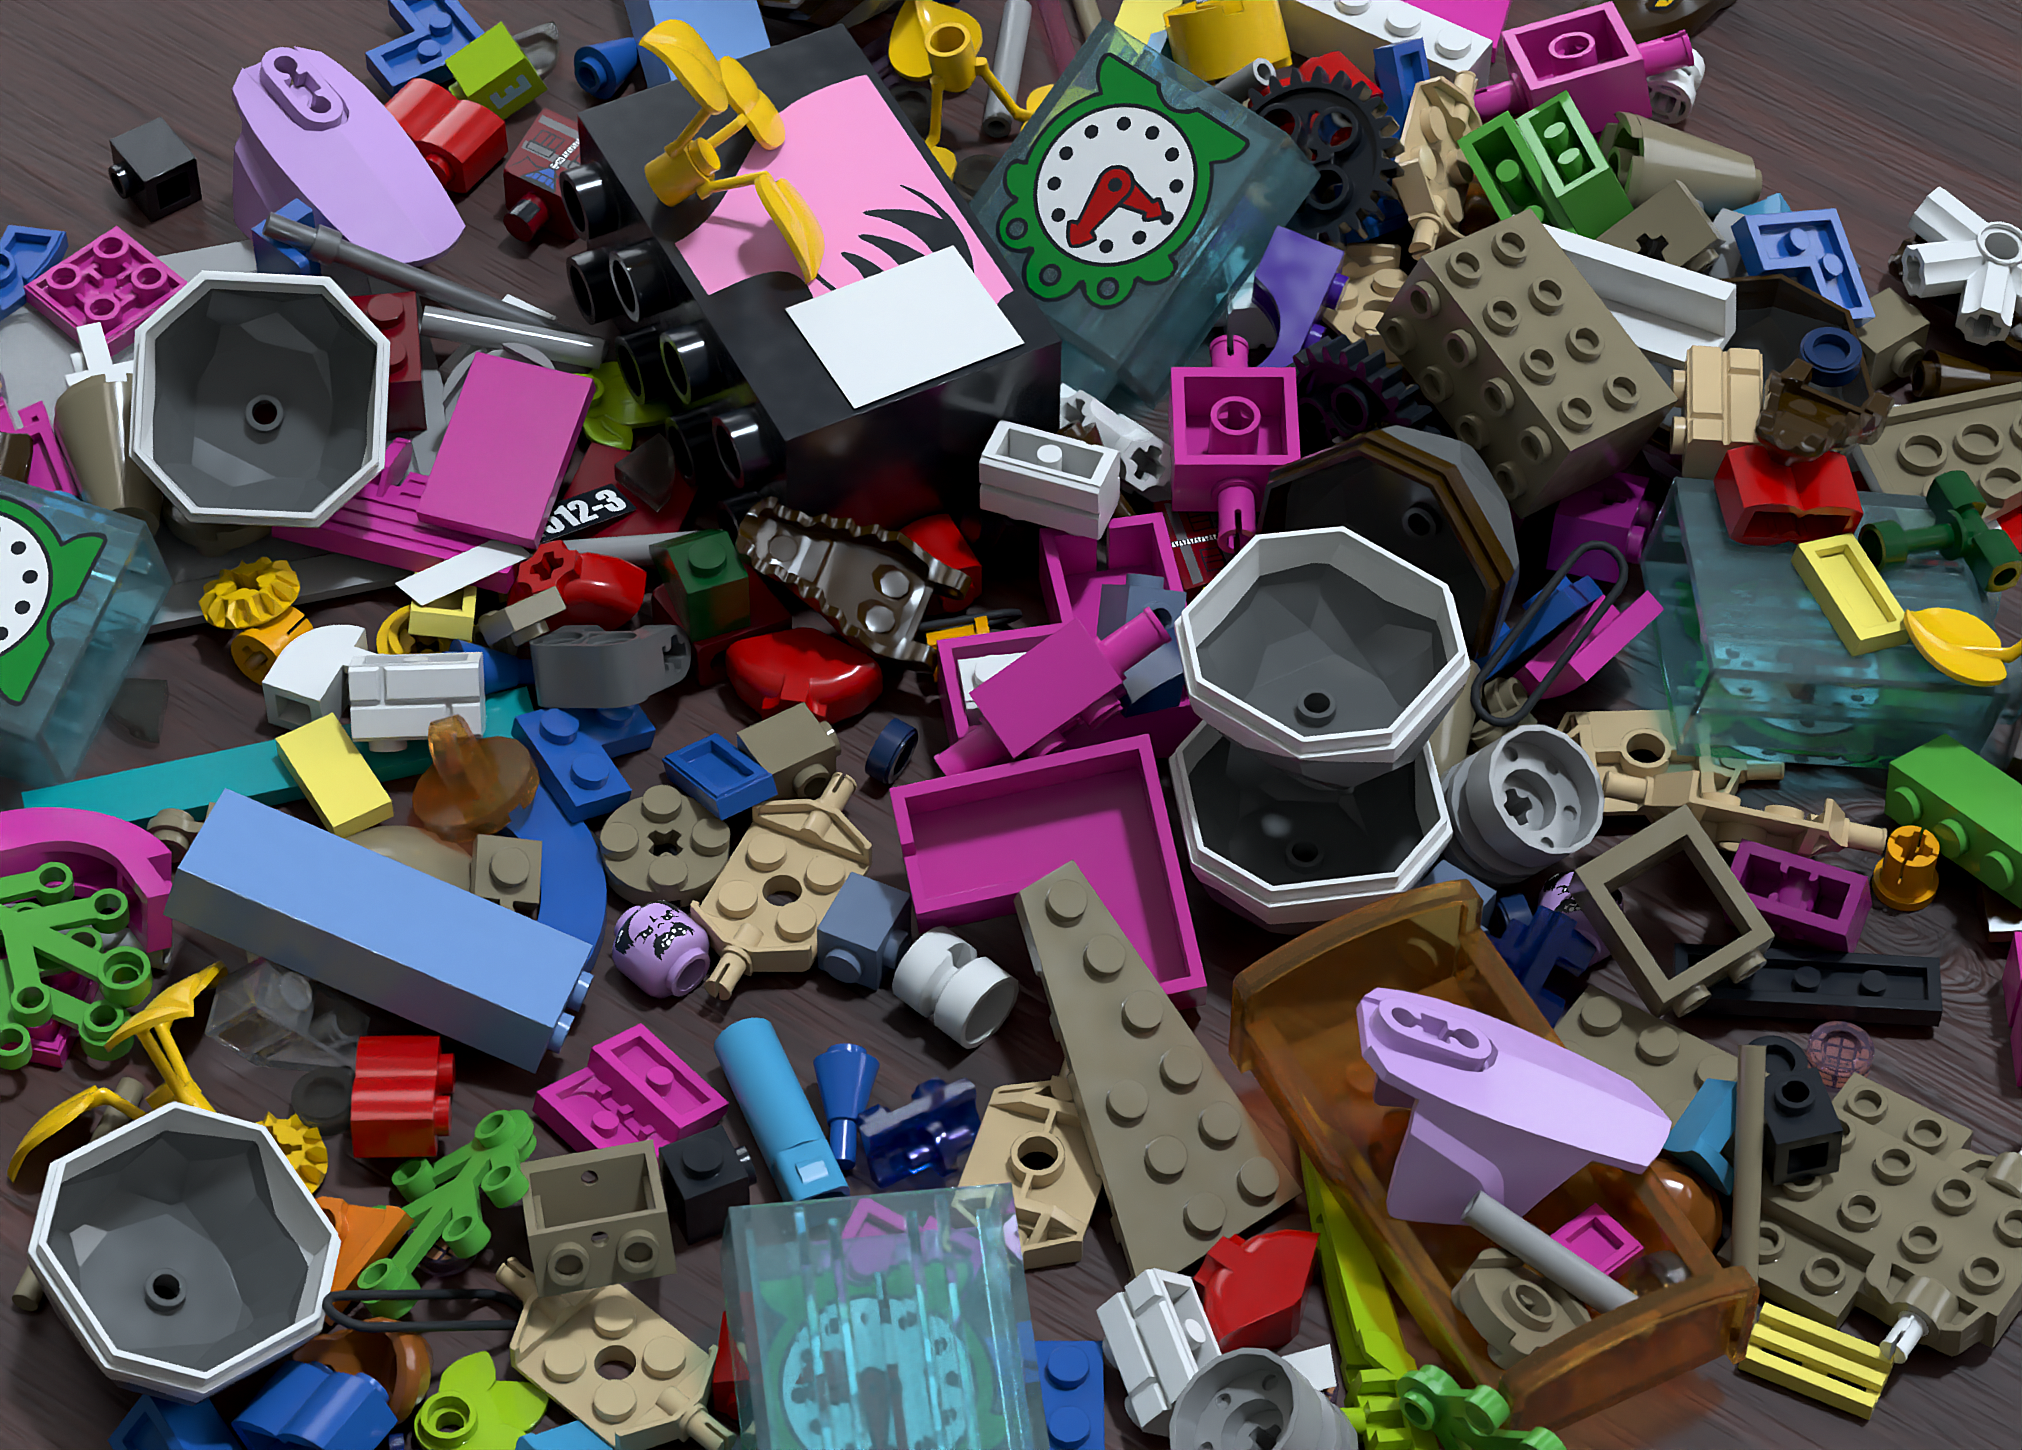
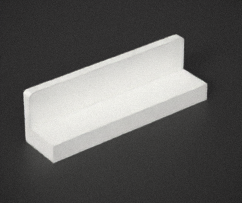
[1512,214,1736,370]

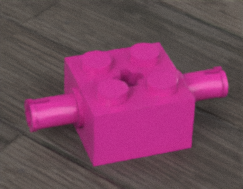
[1473,1,1694,134]
[1168,335,1301,554]
[933,606,1172,776]

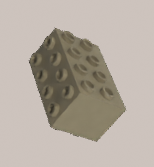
[1375,209,1679,519]

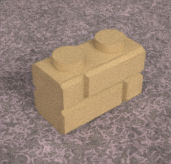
[1670,345,1763,483]

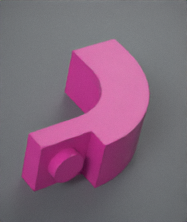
[0,807,174,953]

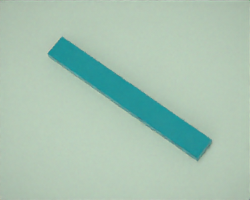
[21,687,534,830]

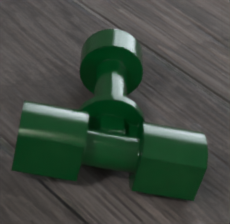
[1858,470,2022,593]

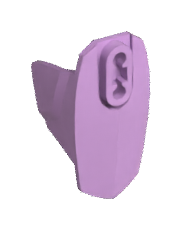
[231,46,465,267]
[1356,987,1672,1226]

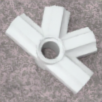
[1901,186,2022,346]
[1060,383,1171,503]

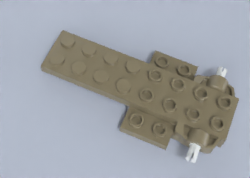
[1545,984,2022,1364]

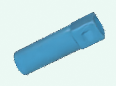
[713,1017,850,1232]

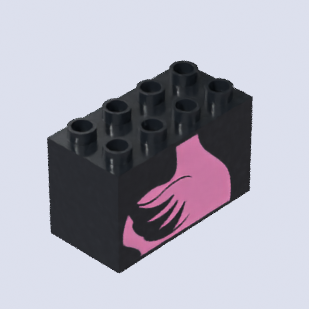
[559,23,1062,608]

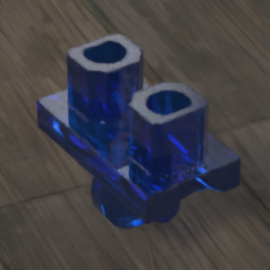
[1477,905,1596,1031]
[856,1076,981,1190]

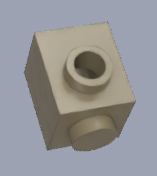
[1856,287,1930,391]
[737,702,841,801]

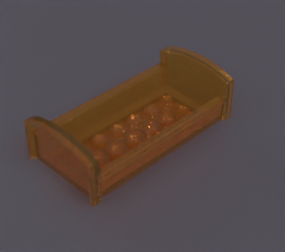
[1228,879,1760,1433]

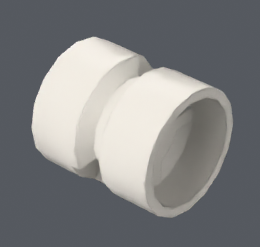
[892,926,1019,1049]

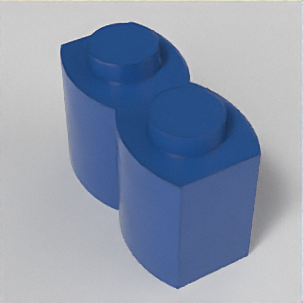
[230,1361,398,1450]

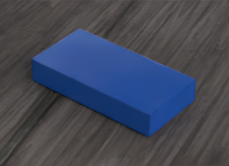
[662,733,778,821]

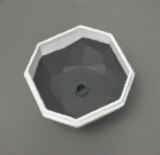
[129,270,390,528]
[1174,526,1471,790]
[1168,712,1453,935]
[26,1101,341,1406]

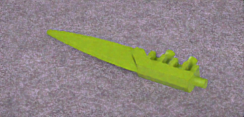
[1296,1106,1439,1450]

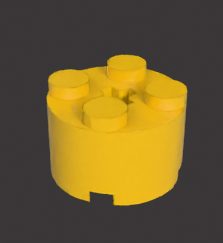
[1163,0,1292,95]

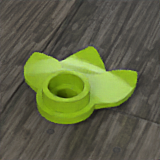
[574,362,673,451]
[414,1351,550,1450]

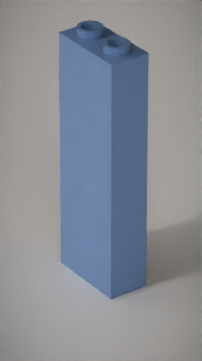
[163,788,594,1074]

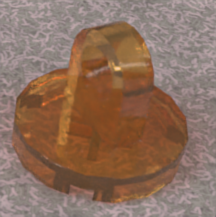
[412,714,540,843]

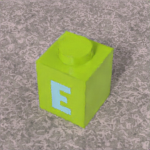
[445,22,548,120]

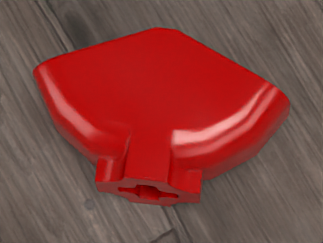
[506,540,646,646]
[725,627,883,725]
[1192,1229,1321,1355]

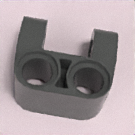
[529,625,691,708]

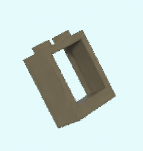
[1567,804,1775,1018]
[520,1139,677,1298]

